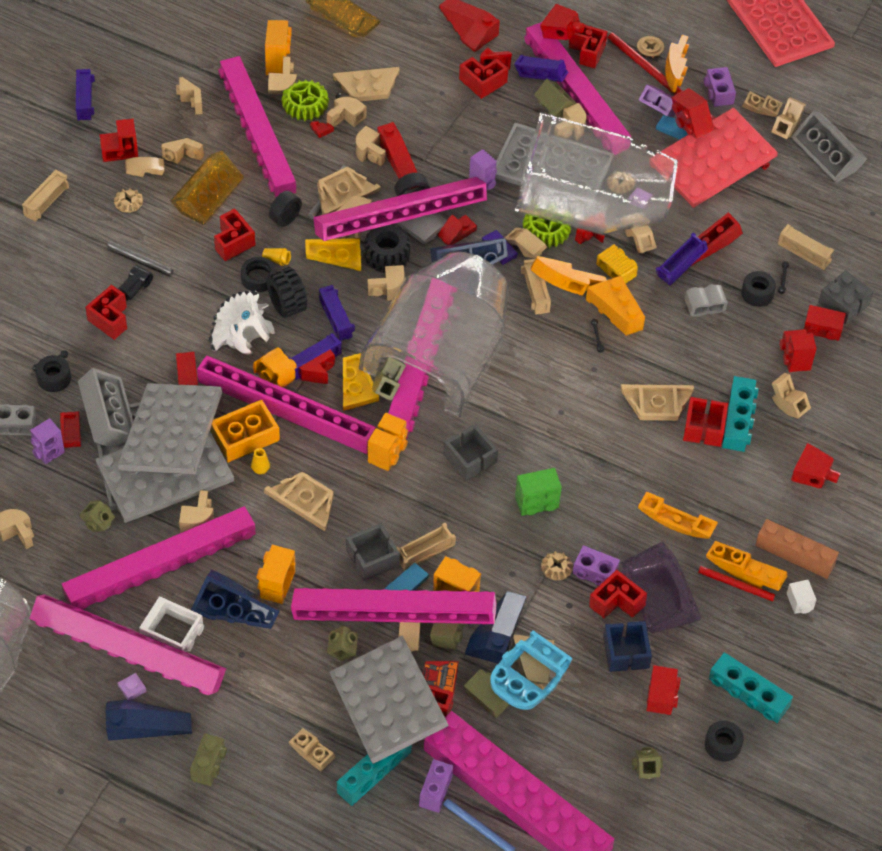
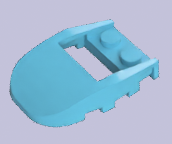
[490,630,573,710]

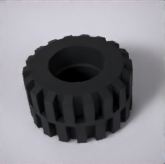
[364,224,410,273]
[267,267,307,318]

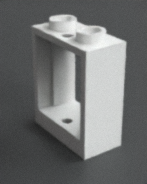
[139,596,204,652]

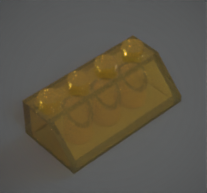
[305,0,381,37]
[170,150,244,225]

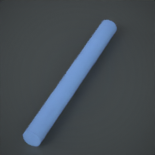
[443,798,515,851]

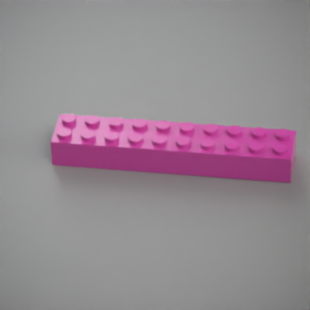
[424,711,614,851]

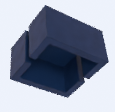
[603,621,652,672]

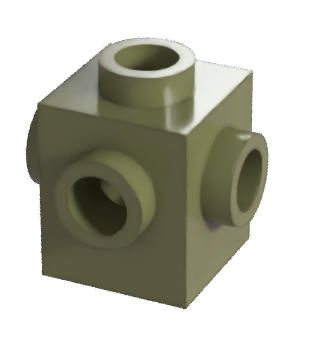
[79,500,115,532]
[327,626,358,661]
[632,747,663,779]

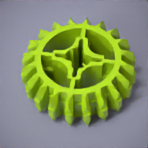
[282,79,329,121]
[523,203,571,249]

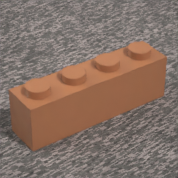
[755,519,839,579]

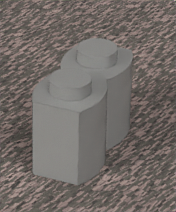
[684,284,728,317]

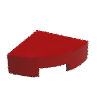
[310,121,334,138]

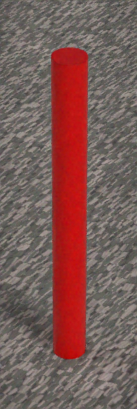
[698,566,776,602]

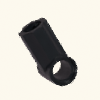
[118,265,153,301]

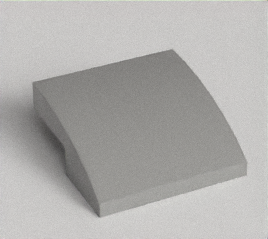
[397,213,447,244]

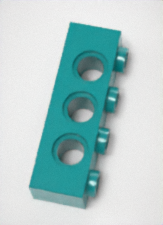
[722,376,759,452]
[708,652,793,723]
[337,745,412,806]

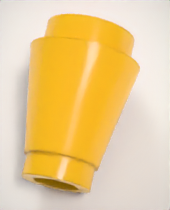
[262,248,291,266]
[251,448,270,474]

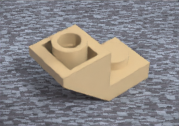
[176,77,202,114]
[161,138,204,164]
[622,215,657,254]
[505,228,547,258]
[399,622,421,652]

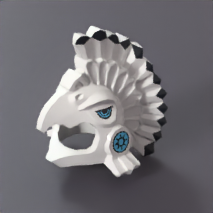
[208,291,275,354]

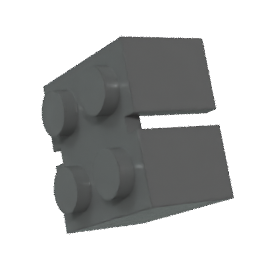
[818,270,874,324]
[443,423,498,481]
[346,523,400,581]

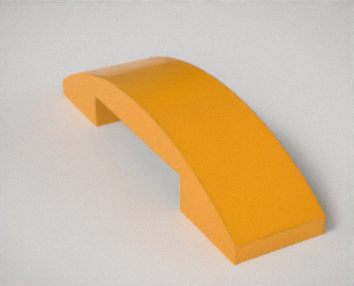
[638,492,718,539]

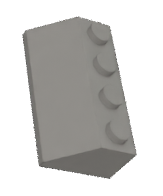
[791,110,867,182]
[78,368,134,447]

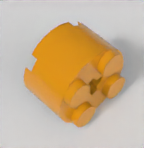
[253,347,297,388]

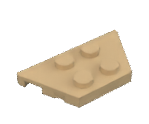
[333,67,399,101]
[317,166,381,215]
[621,384,694,421]
[264,472,334,531]

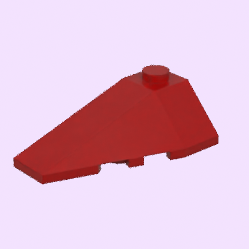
[439,0,500,52]

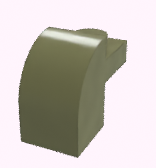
[372,356,406,401]

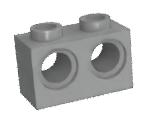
[0,404,36,436]

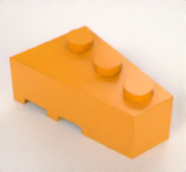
[265,20,292,75]
[586,276,645,336]

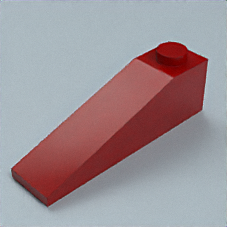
[377,122,419,190]
[690,212,743,267]

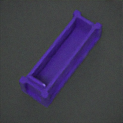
[514,55,569,82]
[76,69,95,121]
[656,232,708,286]
[319,285,355,341]
[289,333,342,380]

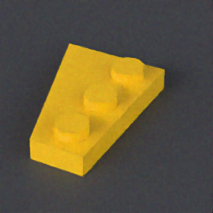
[305,238,361,271]
[343,353,379,411]

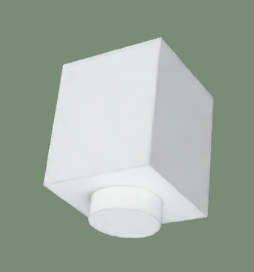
[787,580,816,614]

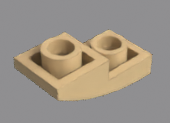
[742,91,783,117]
[125,157,165,177]
[289,728,336,772]

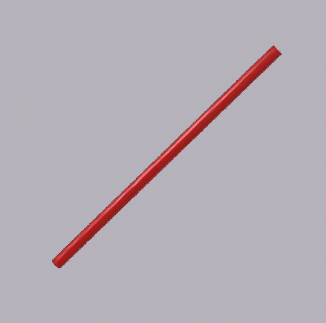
[607,32,770,170]

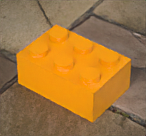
[210,400,280,463]

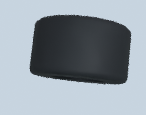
[741,271,776,307]
[35,355,71,392]
[704,720,744,762]

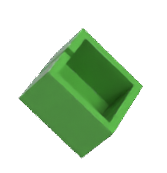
[515,468,562,516]

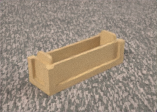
[22,169,69,222]
[778,224,834,270]
[521,259,551,315]
[397,523,456,571]

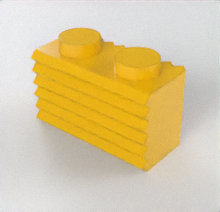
[596,244,638,284]

